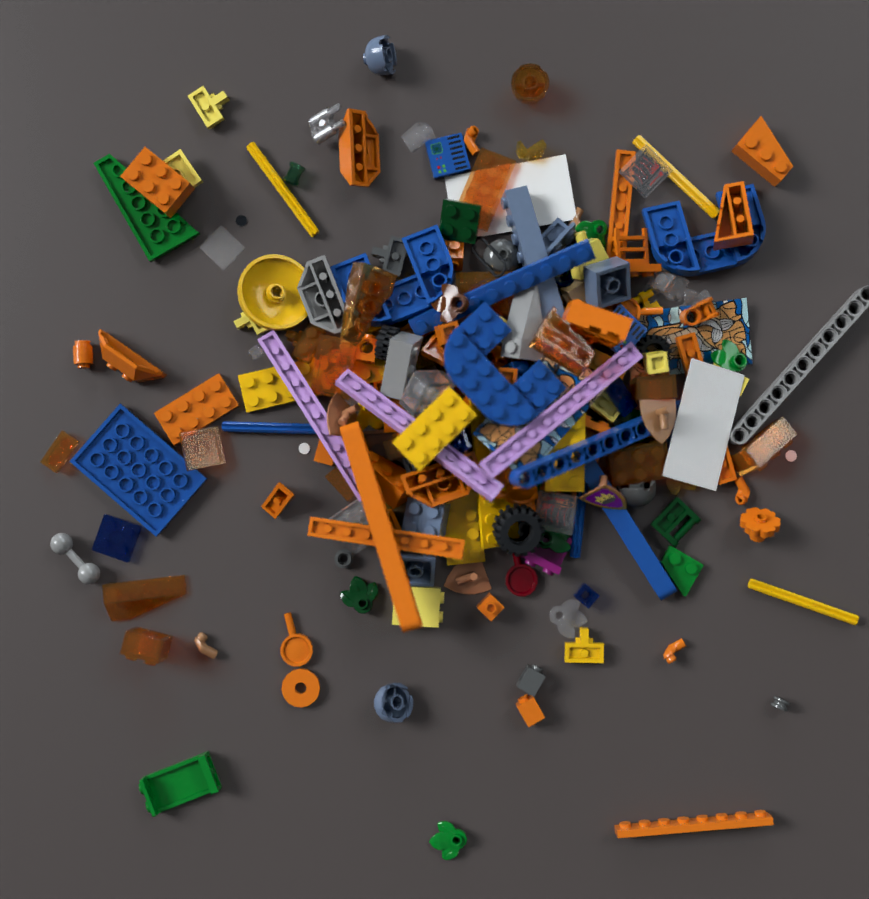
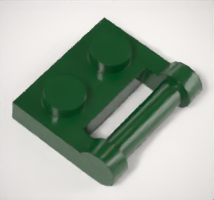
[650,497,701,548]

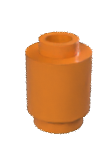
[73,340,93,369]

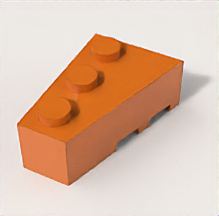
[731,116,793,187]
[559,299,633,348]

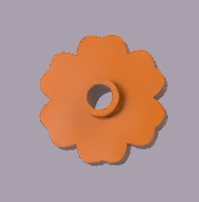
[740,507,781,542]

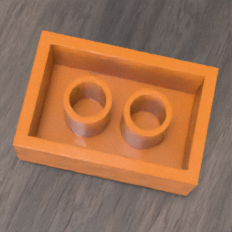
[120,147,195,218]

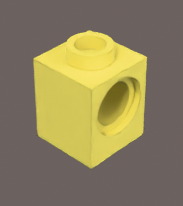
[642,350,669,375]

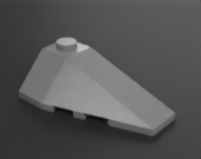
[501,284,548,361]

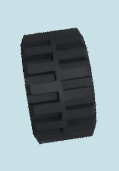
[492,503,545,557]

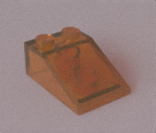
[311,334,358,400]

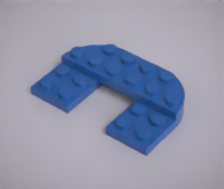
[642,184,766,277]
[330,225,455,327]
[444,302,566,426]

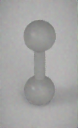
[50,533,100,585]

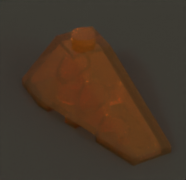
[340,262,397,345]
[102,575,187,621]

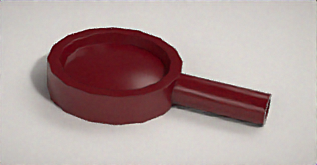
[505,553,538,596]

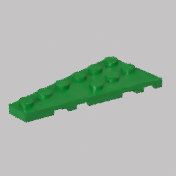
[93,154,200,262]

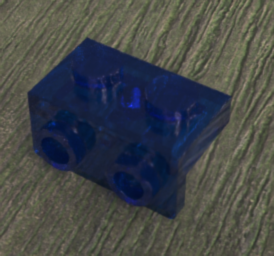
[605,377,637,417]

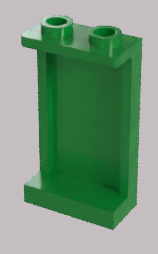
[139,751,222,817]

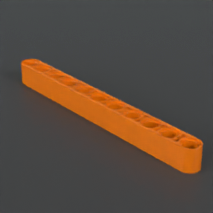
[340,421,423,633]

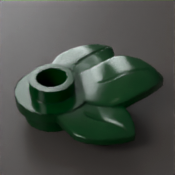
[539,517,572,553]
[340,576,378,614]

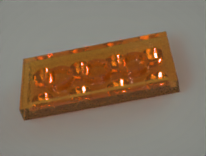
[459,147,516,232]

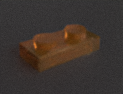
[40,431,80,473]

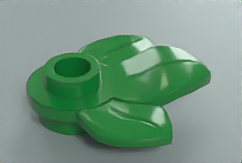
[575,220,608,248]
[711,339,747,372]
[429,821,467,860]

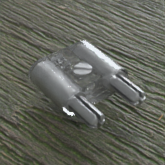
[309,103,346,145]

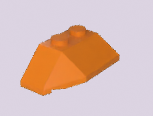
[338,108,380,188]
[98,329,167,382]
[400,451,480,508]

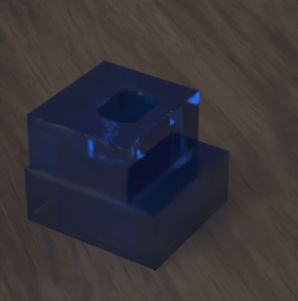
[573,583,600,609]

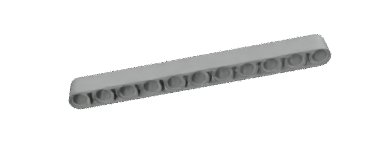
[728,285,869,445]

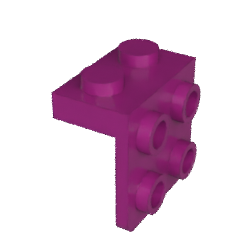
[522,537,572,576]

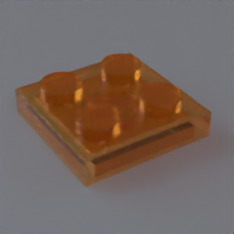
[179,426,226,471]

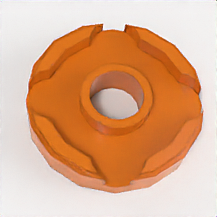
[281,668,321,708]

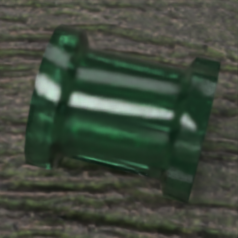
[283,162,306,187]

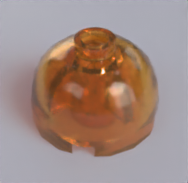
[511,63,550,105]

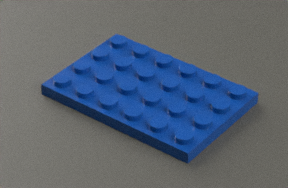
[69,403,208,537]

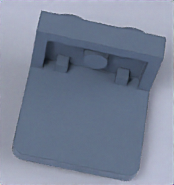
[542,217,576,256]

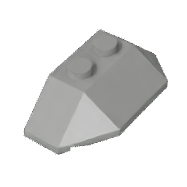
[297,255,353,334]

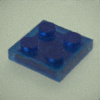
[92,514,142,563]

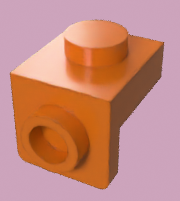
[445,240,464,271]

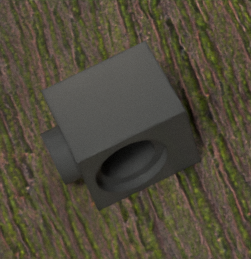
[516,664,546,697]

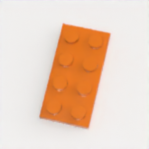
[154,373,240,446]

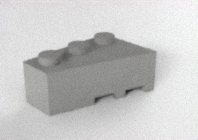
[380,331,424,401]

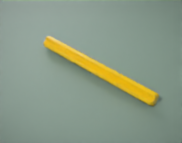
[632,135,720,219]
[246,142,319,237]
[747,578,859,625]

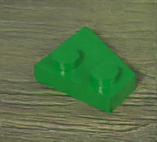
[660,545,704,597]

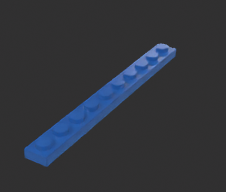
[408,238,596,336]

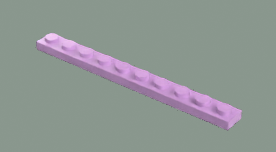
[257,330,361,502]
[479,342,643,479]
[335,369,504,502]

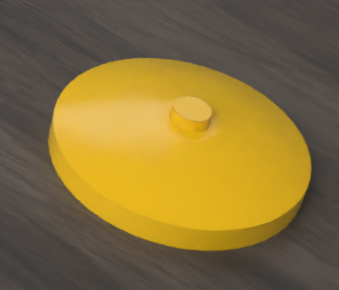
[237,254,307,331]

